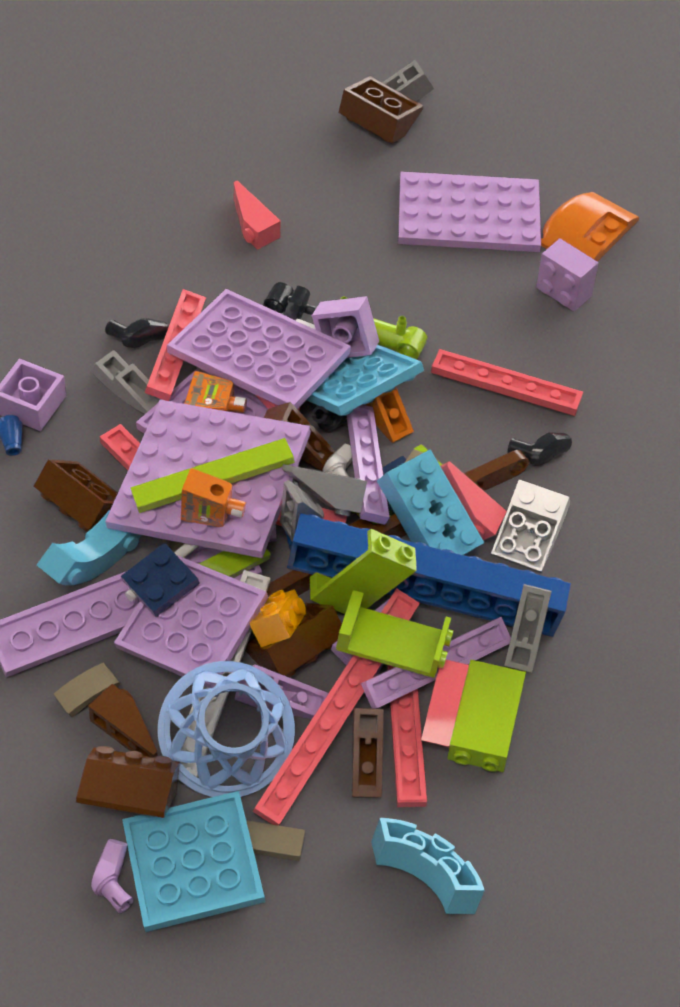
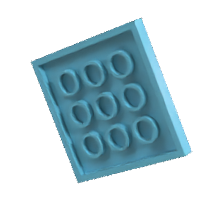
[306,345,424,416]
[122,791,266,932]

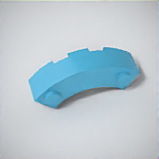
[37,510,141,586]
[371,818,485,914]

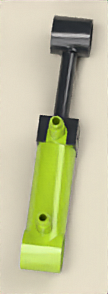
[263,282,428,360]

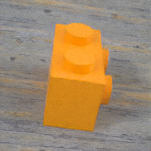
[249,589,306,647]

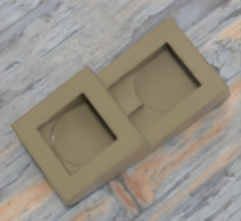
[54,662,121,717]

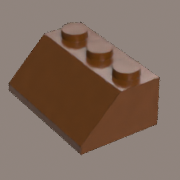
[338,76,424,143]
[34,459,118,532]
[245,603,342,677]
[76,746,180,818]

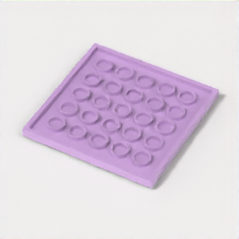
[105,400,311,558]

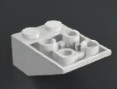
[491,480,570,572]

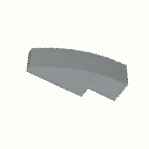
[92,350,162,414]

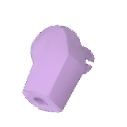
[91,839,133,913]

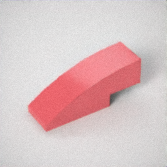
[421,660,469,748]

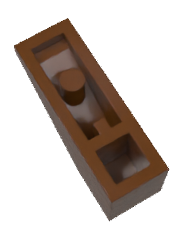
[264,402,336,471]
[88,684,158,758]
[352,708,384,797]

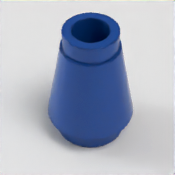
[0,415,23,456]

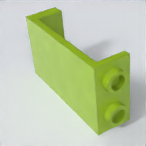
[310,529,417,614]
[336,590,454,678]
[447,660,526,772]

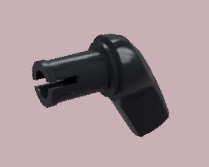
[282,286,310,321]
[105,318,169,348]
[312,406,347,431]
[507,432,572,465]

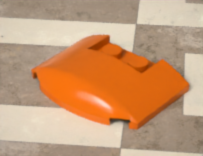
[541,192,639,262]

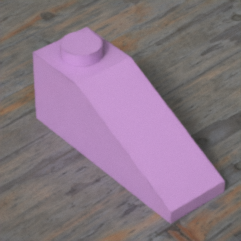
[235,665,329,719]

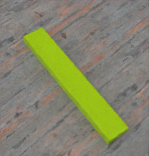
[130,438,295,513]

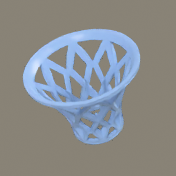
[158,661,295,797]

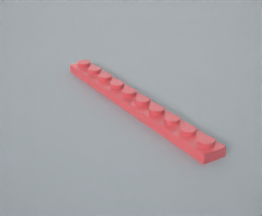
[252,588,420,826]

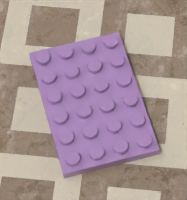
[398,172,541,252]
[167,289,351,409]

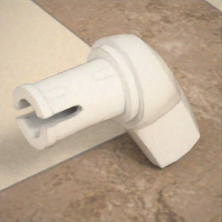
[323,443,353,477]

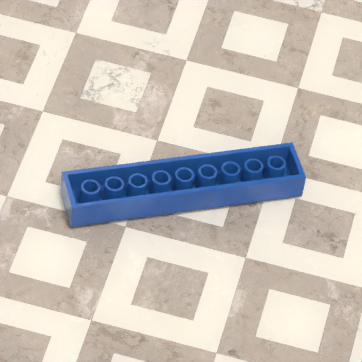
[287,513,571,637]

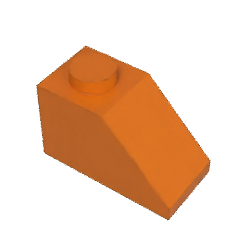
[364,386,414,442]

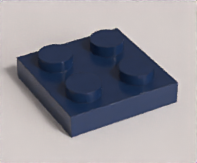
[121,543,200,617]

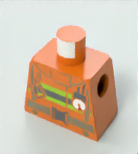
[184,371,247,413]
[181,468,246,527]

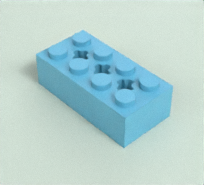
[377,449,484,555]

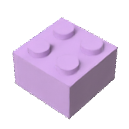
[536,239,599,312]
[312,296,379,358]
[0,359,66,431]

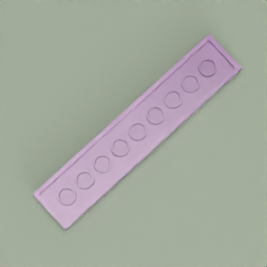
[0,546,262,677]

